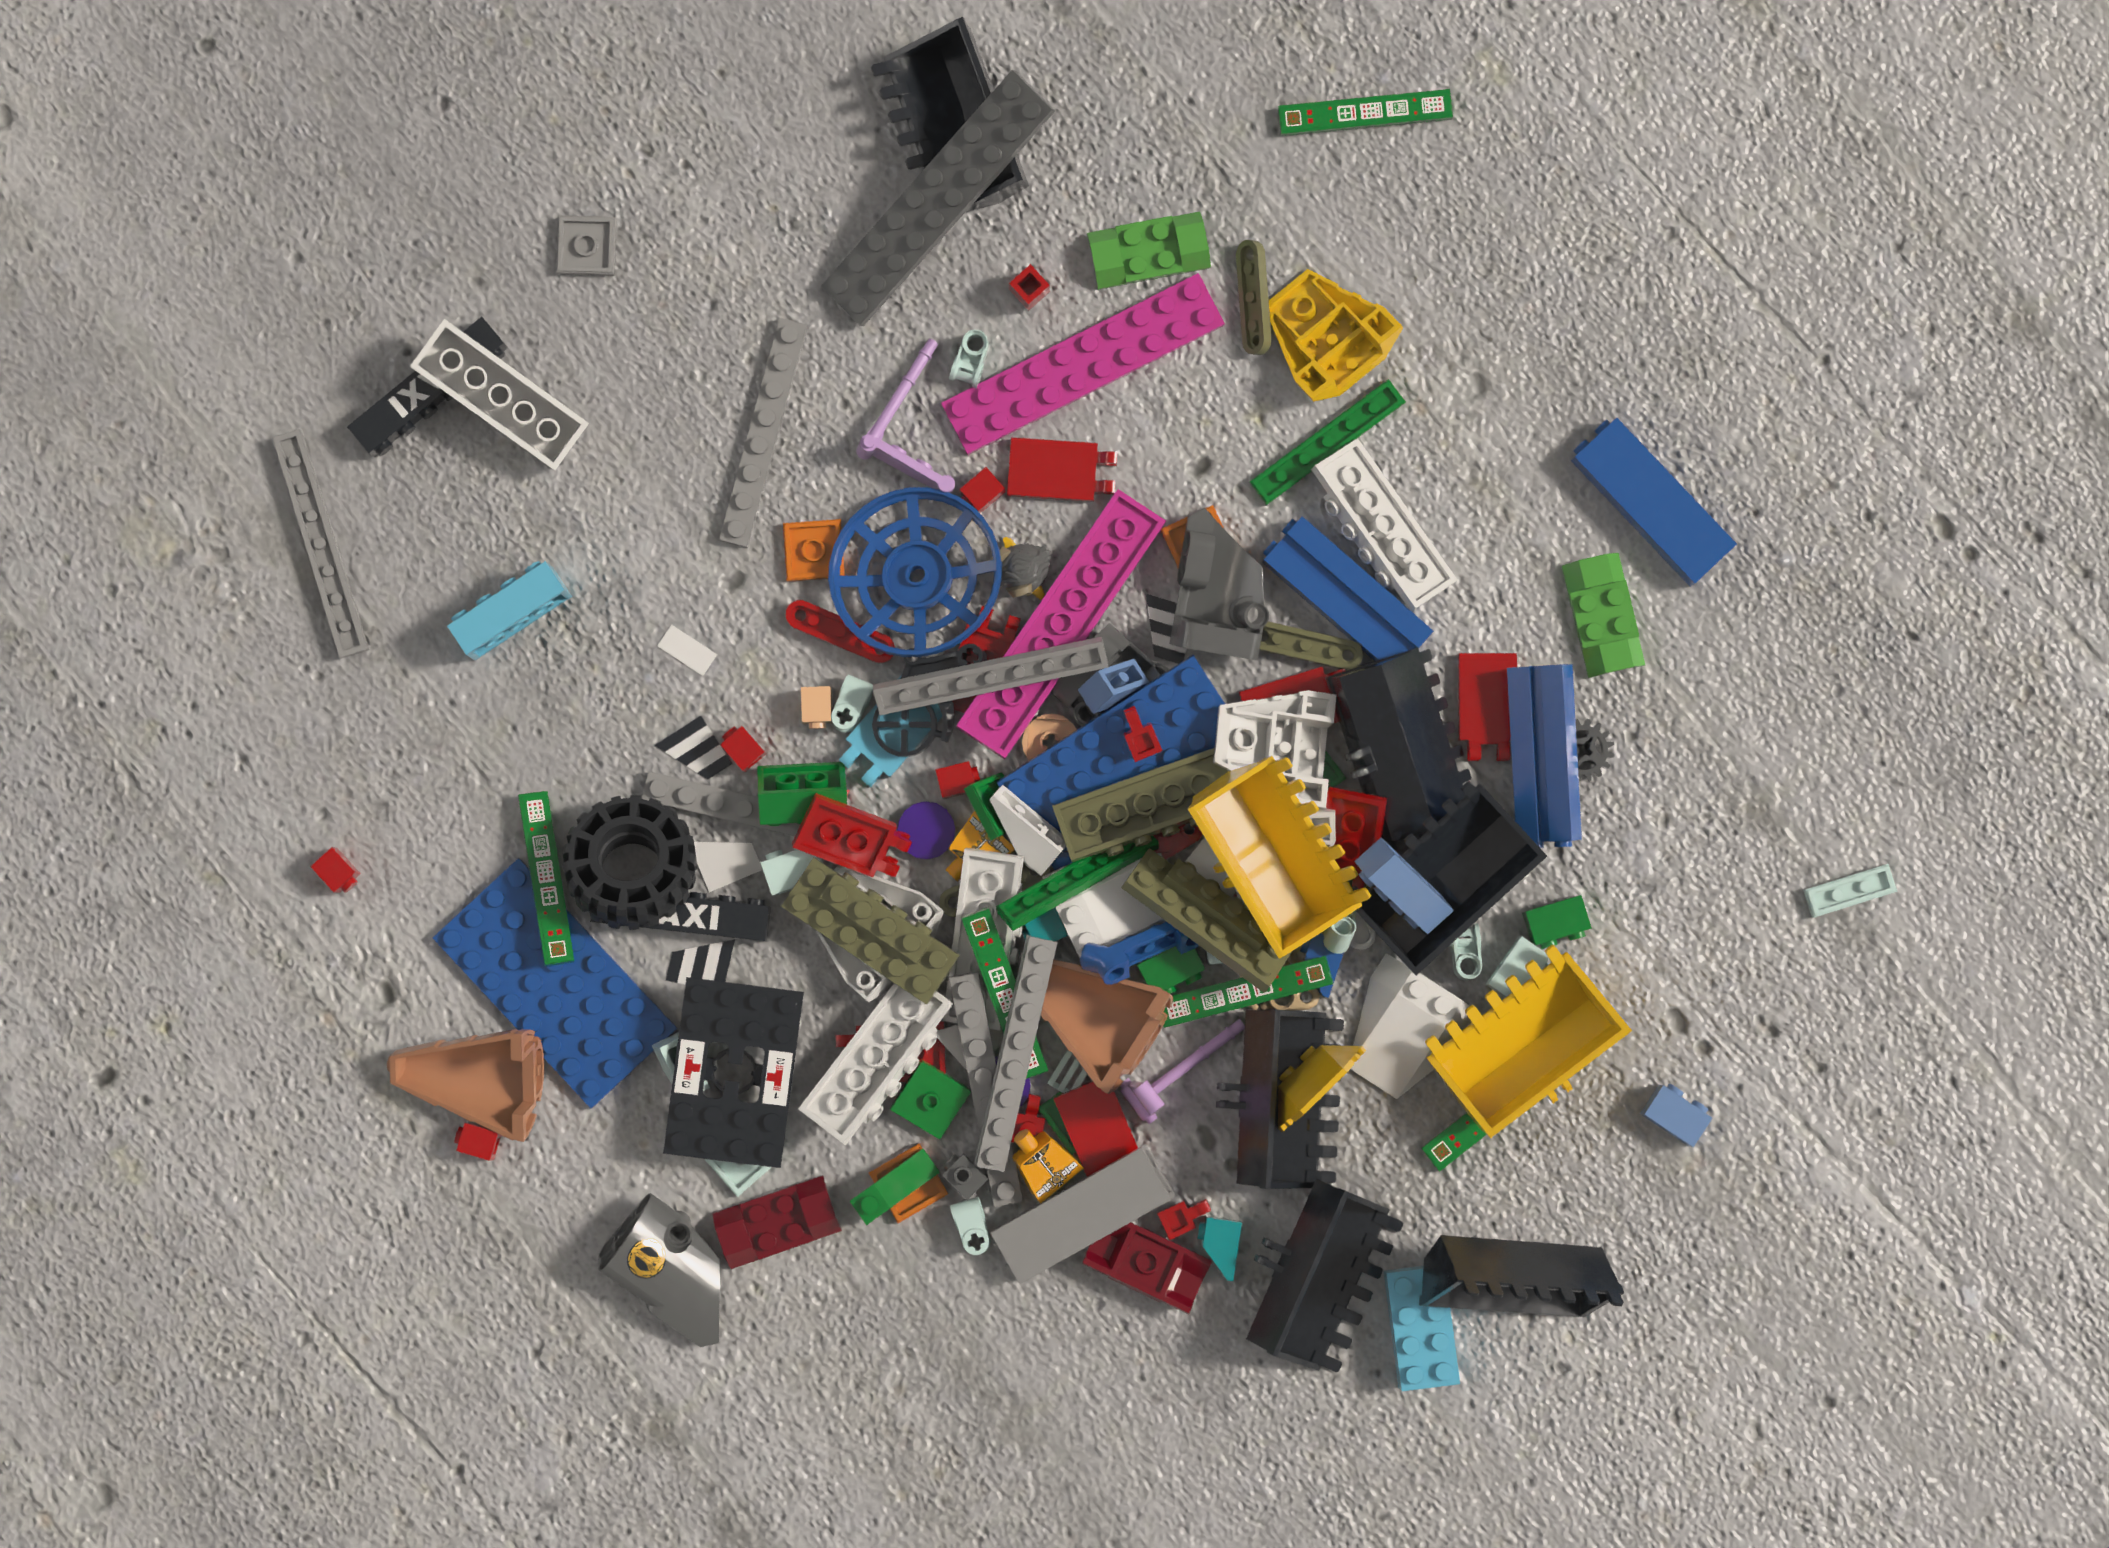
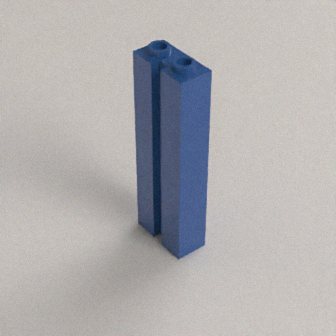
[1571,418,1737,587]
[1262,516,1434,661]
[1507,664,1582,848]

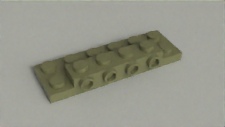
[1052,748,1228,862]
[1121,848,1291,993]
[781,857,960,1004]

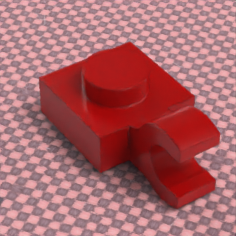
[1124,705,1162,762]
[1011,1094,1045,1143]
[1157,1199,1211,1240]

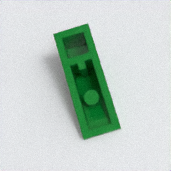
[850,1148,940,1225]

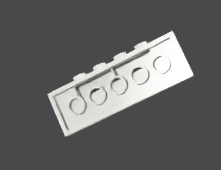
[1311,438,1457,611]
[943,848,1024,1030]
[798,983,953,1145]

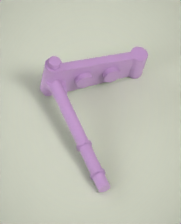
[856,338,955,493]
[1120,1019,1245,1124]

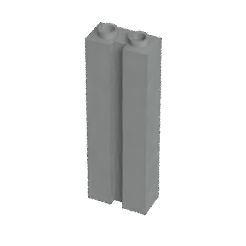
[991,1144,1175,1284]

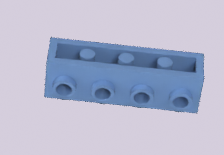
[1355,838,1454,934]

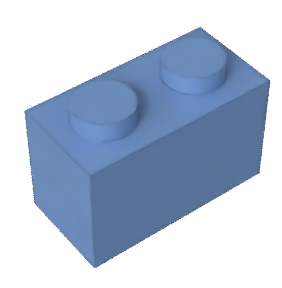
[1078,659,1150,714]
[1640,1083,1712,1147]

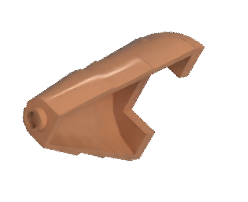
[1018,960,1173,1094]
[387,1029,544,1142]

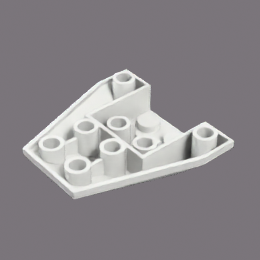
[816,865,944,1002]

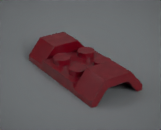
[712,1175,842,1269]
[1082,1222,1212,1315]

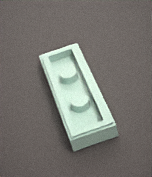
[1803,864,1897,918]

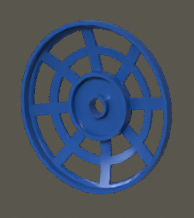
[828,487,1002,657]

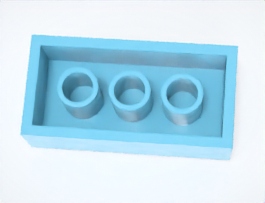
[447,561,572,661]
[1383,1266,1460,1391]

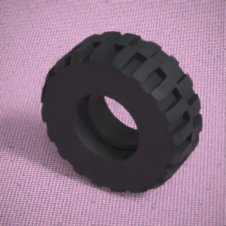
[562,795,697,930]

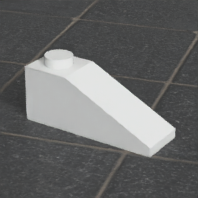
[990,785,1066,875]

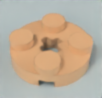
[1022,714,1077,761]

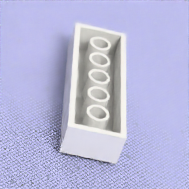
[410,319,589,470]

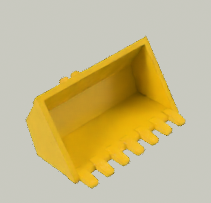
[1425,945,1632,1138]

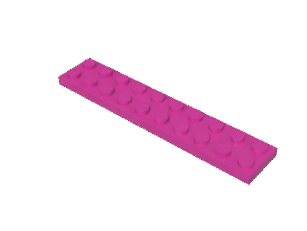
[941,273,1225,455]
[956,489,1166,760]

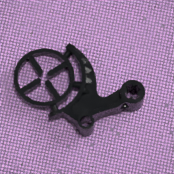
[872,644,988,757]

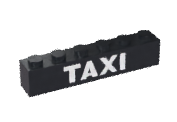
[347,316,508,457]
[590,892,771,941]

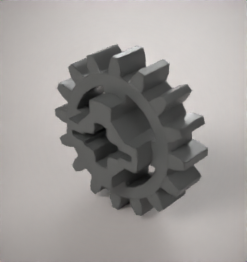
[1576,719,1615,782]

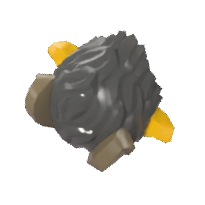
[990,537,1051,600]

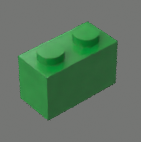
[1522,895,1592,949]
[1137,946,1205,994]

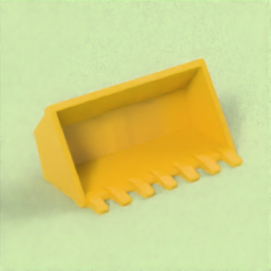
[1188,756,1371,959]

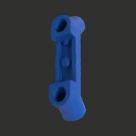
[1080,921,1199,985]

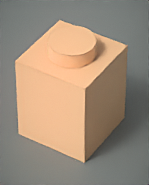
[801,686,833,729]

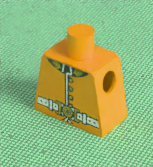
[945,811,1015,882]
[1012,1129,1084,1204]

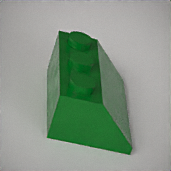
[757,762,847,826]

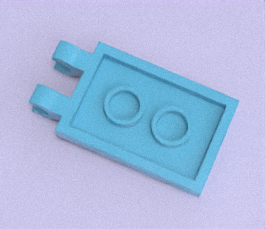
[839,676,943,788]

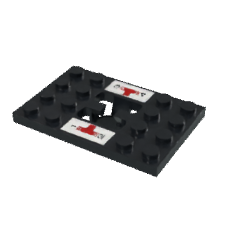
[663,977,804,1168]

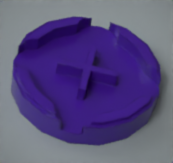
[897,801,956,860]

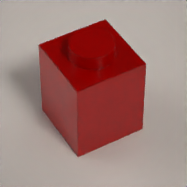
[1009,264,1050,311]
[960,467,1005,514]
[720,726,767,772]
[935,761,980,799]
[310,847,361,893]
[454,1122,502,1161]

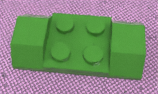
[1087,211,1211,290]
[1561,553,1645,678]

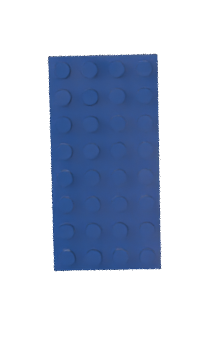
[997,655,1228,870]
[433,858,678,1109]

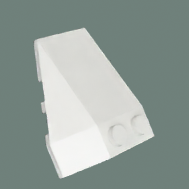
[1213,690,1336,809]
[1043,853,1166,958]
[1351,953,1471,1099]

